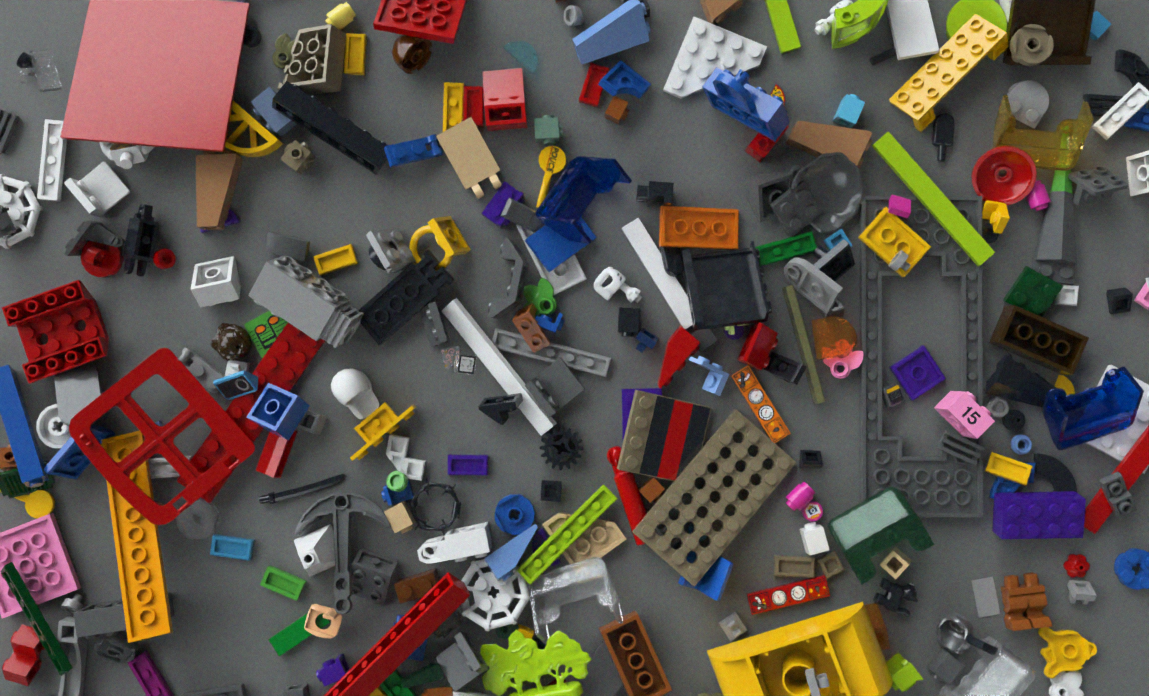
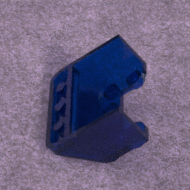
[1042,366,1144,450]

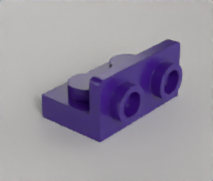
[481,181,525,228]

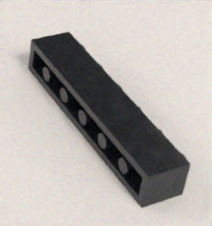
[272,81,388,175]

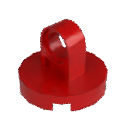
[81,241,124,278]

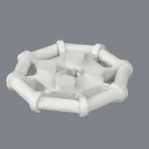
[0,174,43,249]
[461,559,531,631]

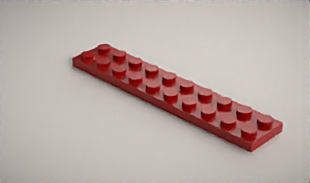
[176,323,325,503]

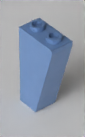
[572,0,651,64]

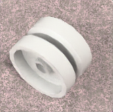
[36,404,71,448]

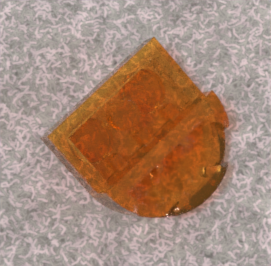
[811,316,857,360]

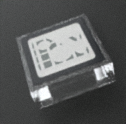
[453,353,477,375]

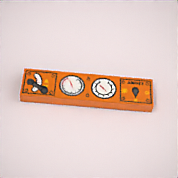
[731,365,791,443]

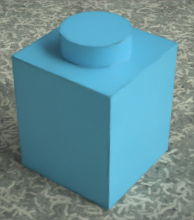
[833,94,865,128]

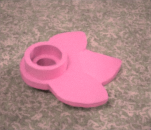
[822,339,864,379]

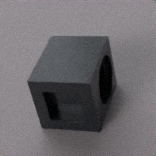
[617,307,640,337]

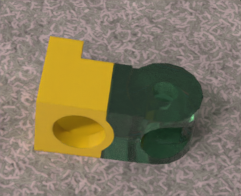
[495,622,535,639]

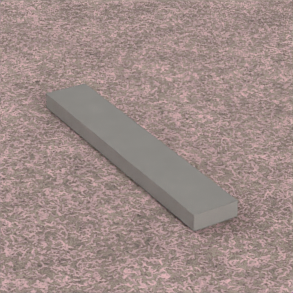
[492,328,611,377]

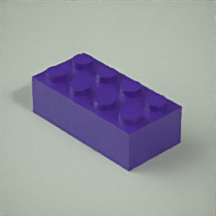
[992,491,1086,539]

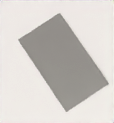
[972,576,1000,618]

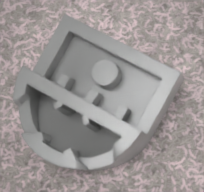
[998,80,1049,129]

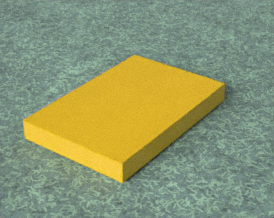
[858,207,931,277]

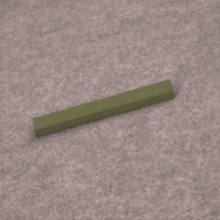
[782,285,825,404]

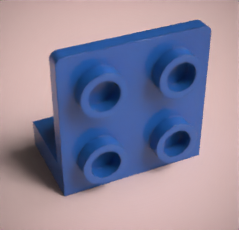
[678,551,733,601]

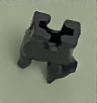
[873,578,918,617]

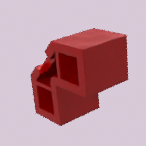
[2,624,45,686]

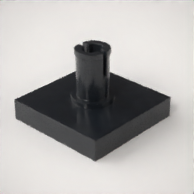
[814,239,855,281]

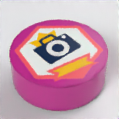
[801,500,823,521]

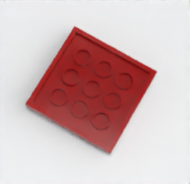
[373,0,467,44]

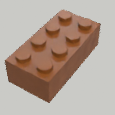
[598,611,672,696]

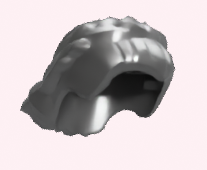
[937,612,974,654]

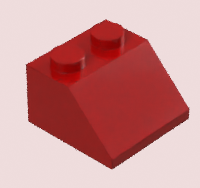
[737,322,778,370]

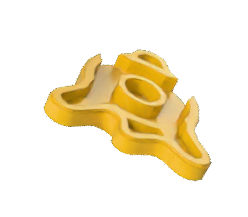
[1038,627,1097,678]

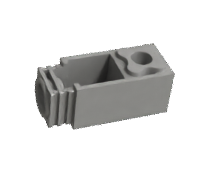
[248,256,363,348]

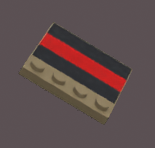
[617,390,712,481]

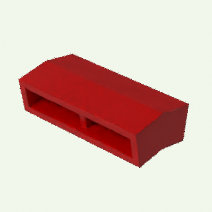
[255,430,298,478]

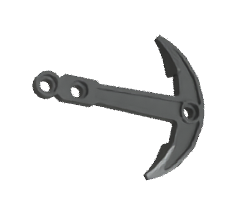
[295,492,391,614]

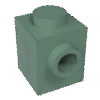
[534,115,563,145]

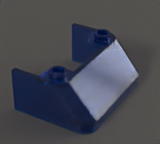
[536,156,632,244]

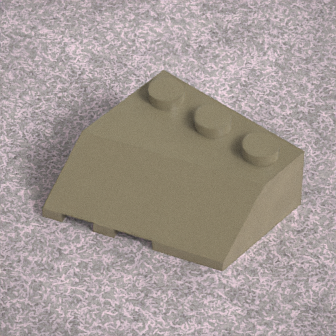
[277,24,346,95]

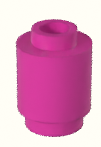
[1026,180,1051,212]
[785,482,815,511]

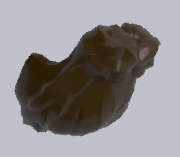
[211,323,252,361]

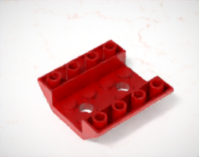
[2,280,109,384]

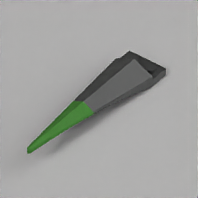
[1032,124,1077,285]

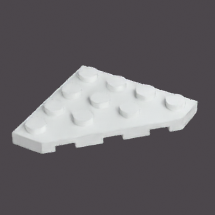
[663,17,767,99]

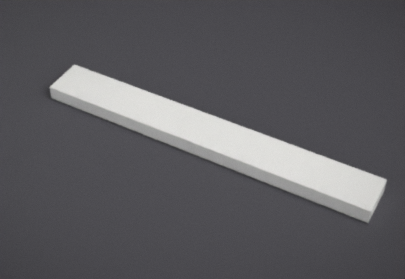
[442,298,557,436]

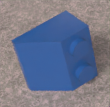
[246,383,310,440]

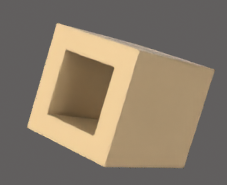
[384,501,416,534]
[880,546,911,579]

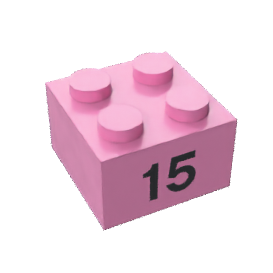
[934,391,995,439]

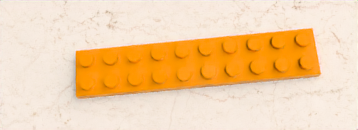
[101,431,173,643]

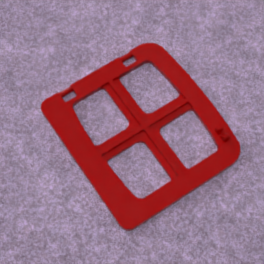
[69,347,255,525]

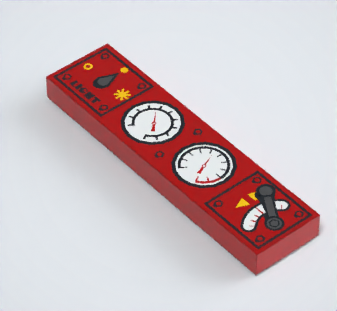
[746,575,830,615]

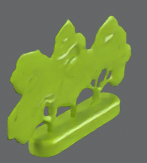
[480,629,592,696]

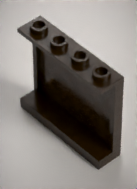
[1003,0,1096,65]

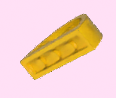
[225,100,283,157]

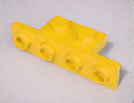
[350,402,416,461]

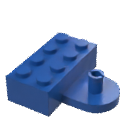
[702,68,790,141]

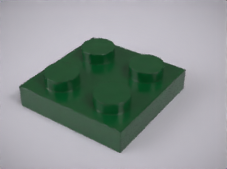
[1003,266,1064,317]

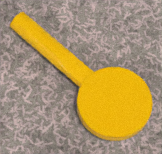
[0,490,55,518]

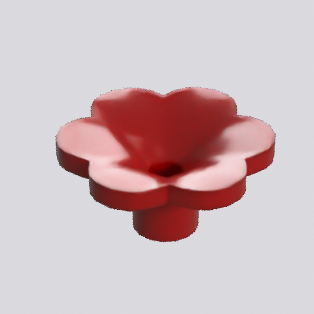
[1063,554,1090,578]

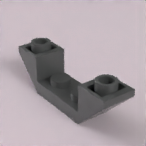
[488,238,529,319]

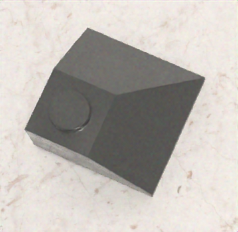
[745,172,793,222]

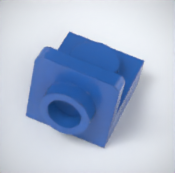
[535,313,565,334]
[381,479,414,506]

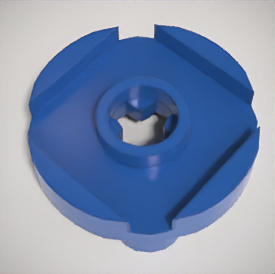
[494,494,535,535]
[1114,548,1149,590]

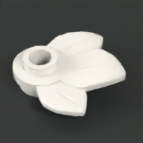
[1049,671,1084,696]

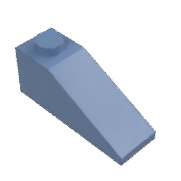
[484,524,538,581]

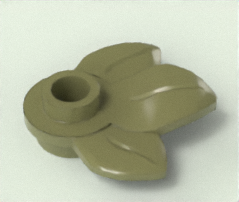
[272,33,295,69]

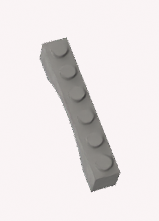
[57,615,88,696]

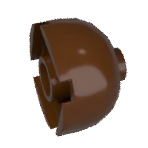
[392,35,432,74]

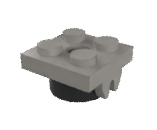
[366,228,416,274]

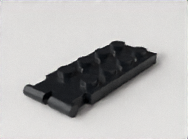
[358,249,455,345]

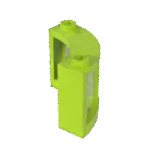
[831,0,888,49]

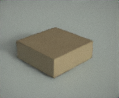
[817,551,845,579]

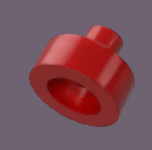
[153,248,176,269]

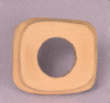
[304,604,342,639]

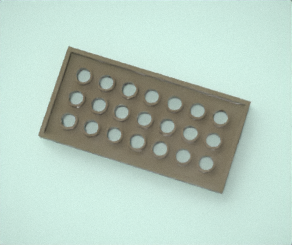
[632,409,796,587]

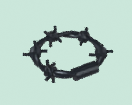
[406,478,461,536]

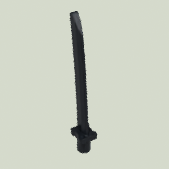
[259,473,345,504]

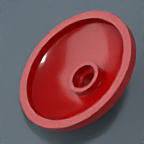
[972,146,1037,205]

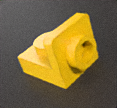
[982,200,1010,234]

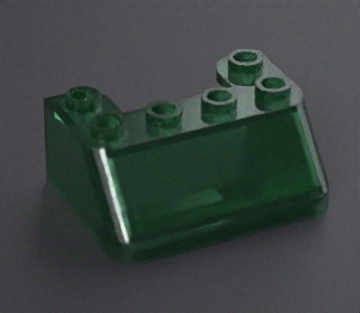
[828,487,935,585]

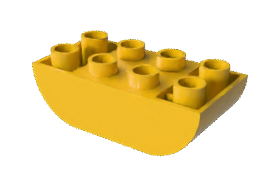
[707,602,893,696]

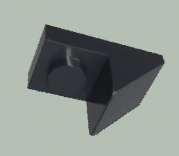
[763,352,806,385]
[478,393,523,425]

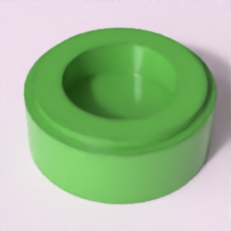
[386,471,408,492]

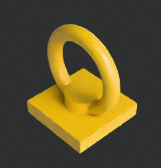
[409,216,471,271]

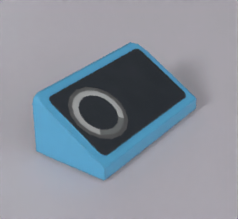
[213,370,258,400]

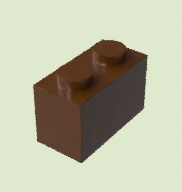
[394,568,440,604]

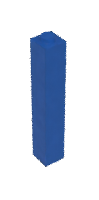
[0,364,49,488]

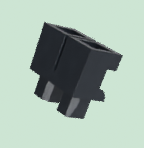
[636,181,674,207]

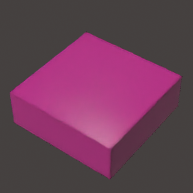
[888,194,911,218]

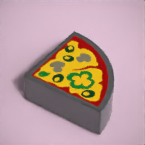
[769,83,786,107]

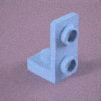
[689,356,730,396]

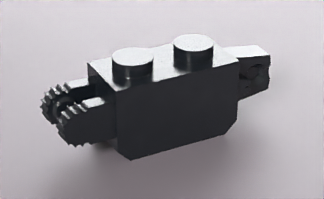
[123,204,159,277]

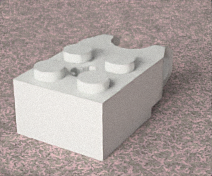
[417,522,493,564]

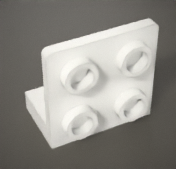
[64,162,130,217]

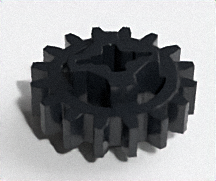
[540,426,583,470]

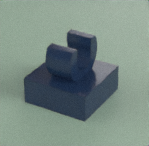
[636,327,659,353]

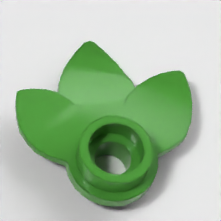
[523,278,557,316]

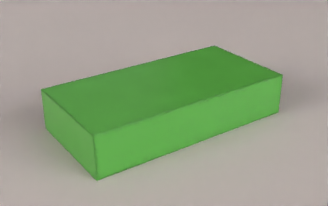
[260,565,306,601]

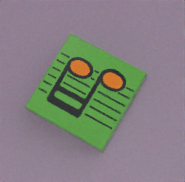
[244,311,288,359]

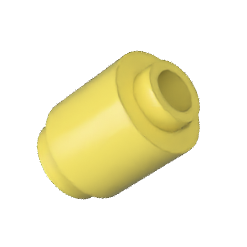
[325,2,356,30]

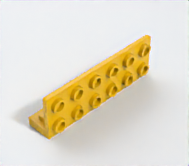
[889,14,1009,132]

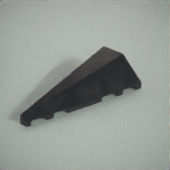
[986,353,1083,417]

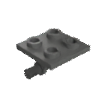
[64,220,125,256]

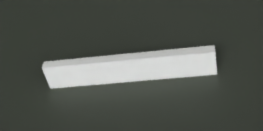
[621,217,693,329]

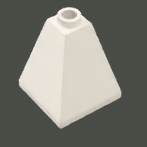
[1126,151,1149,196]
[294,524,335,577]

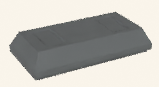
[501,197,543,233]

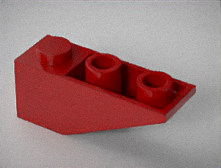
[657,325,700,389]

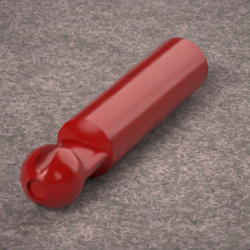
[607,446,647,545]

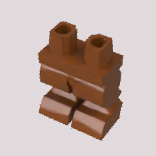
[1000,572,1052,631]

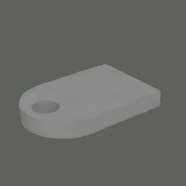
[784,258,843,314]

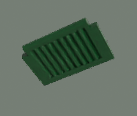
[0,461,55,499]

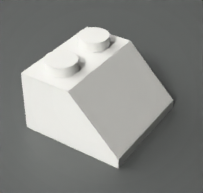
[191,256,241,308]

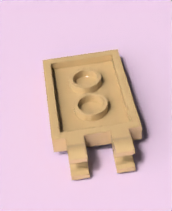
[436,117,502,199]

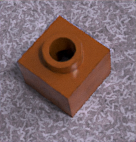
[604,96,630,125]
[638,477,665,503]

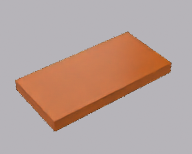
[659,206,739,250]

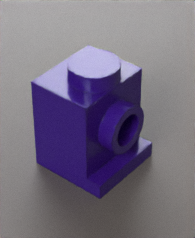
[316,653,350,687]

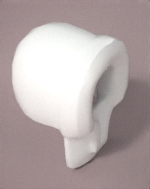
[331,368,379,419]

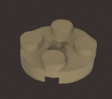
[1010,24,1054,66]

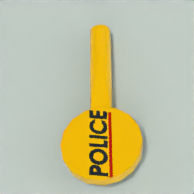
[536,146,566,209]

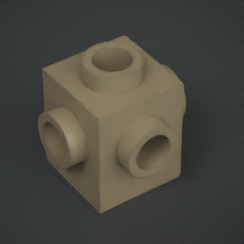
[280,140,316,175]

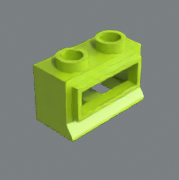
[886,652,923,692]

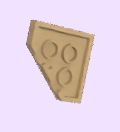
[542,512,627,574]

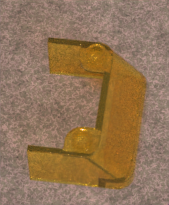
[992,95,1094,171]

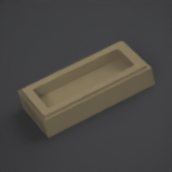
[773,555,815,578]

